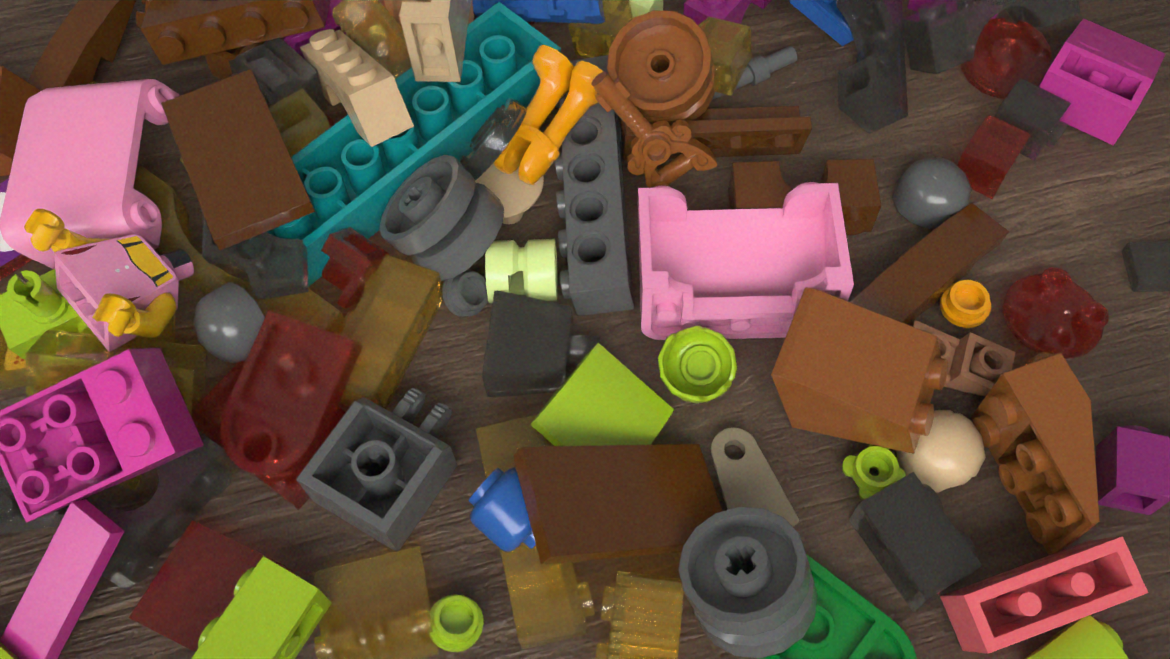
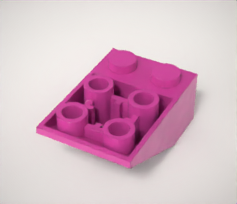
[1029,18,1166,146]
[0,348,204,523]

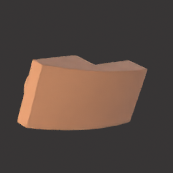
[909,320,1016,396]

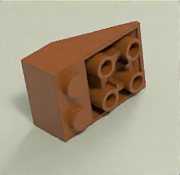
[971,353,1100,555]

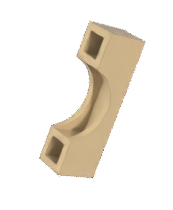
[300,29,414,147]

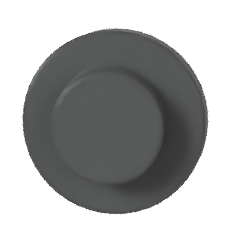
[442,269,488,317]

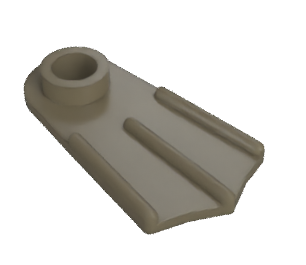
[711,428,799,527]

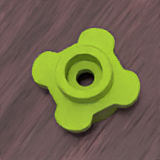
[842,445,906,503]

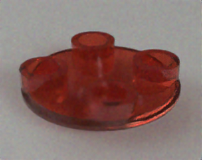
[1003,268,1109,359]

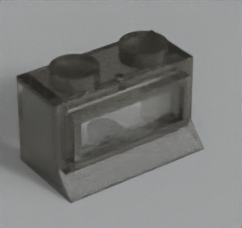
[228,38,327,133]

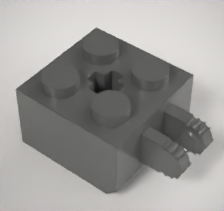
[296,387,457,553]

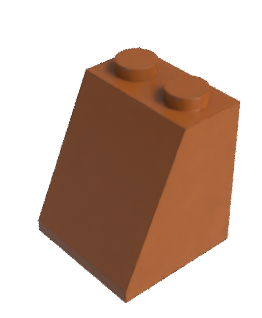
[771,287,948,454]

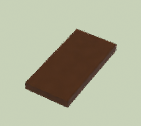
[161,69,315,250]
[513,444,722,565]

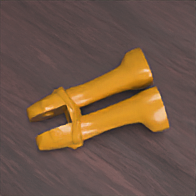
[494,45,604,185]

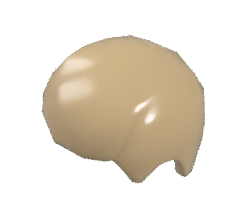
[896,410,986,493]

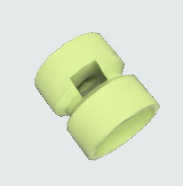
[485,239,558,304]

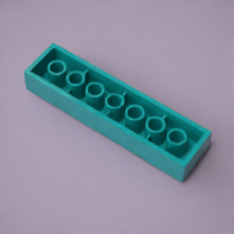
[236,2,561,299]

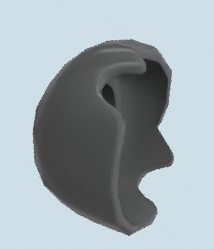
[892,157,972,229]
[193,282,270,363]

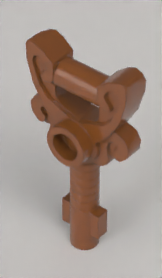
[591,71,717,188]

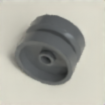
[379,155,504,281]
[679,507,818,659]

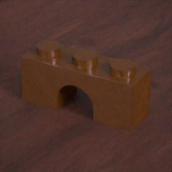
[728,159,881,235]

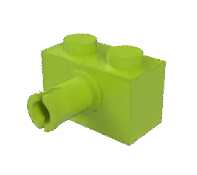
[0,269,97,366]

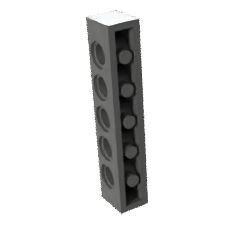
[553,55,634,316]

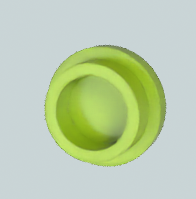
[427,594,484,652]

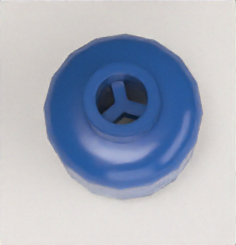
[468,467,536,552]

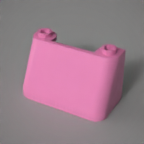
[0,79,180,269]
[638,182,854,340]

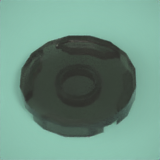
[459,97,527,180]

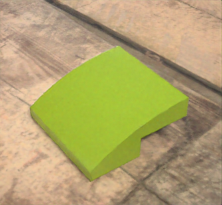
[530,343,674,446]

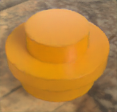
[940,280,991,328]

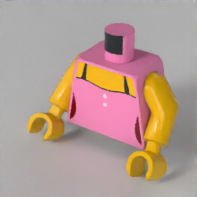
[24,208,194,352]

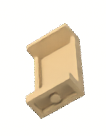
[400,0,471,82]

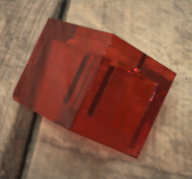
[957,115,1031,200]
[321,227,389,309]

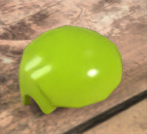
[658,325,737,403]

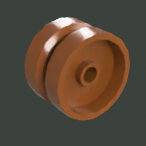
[607,10,717,122]

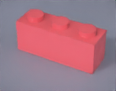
[940,536,1148,654]

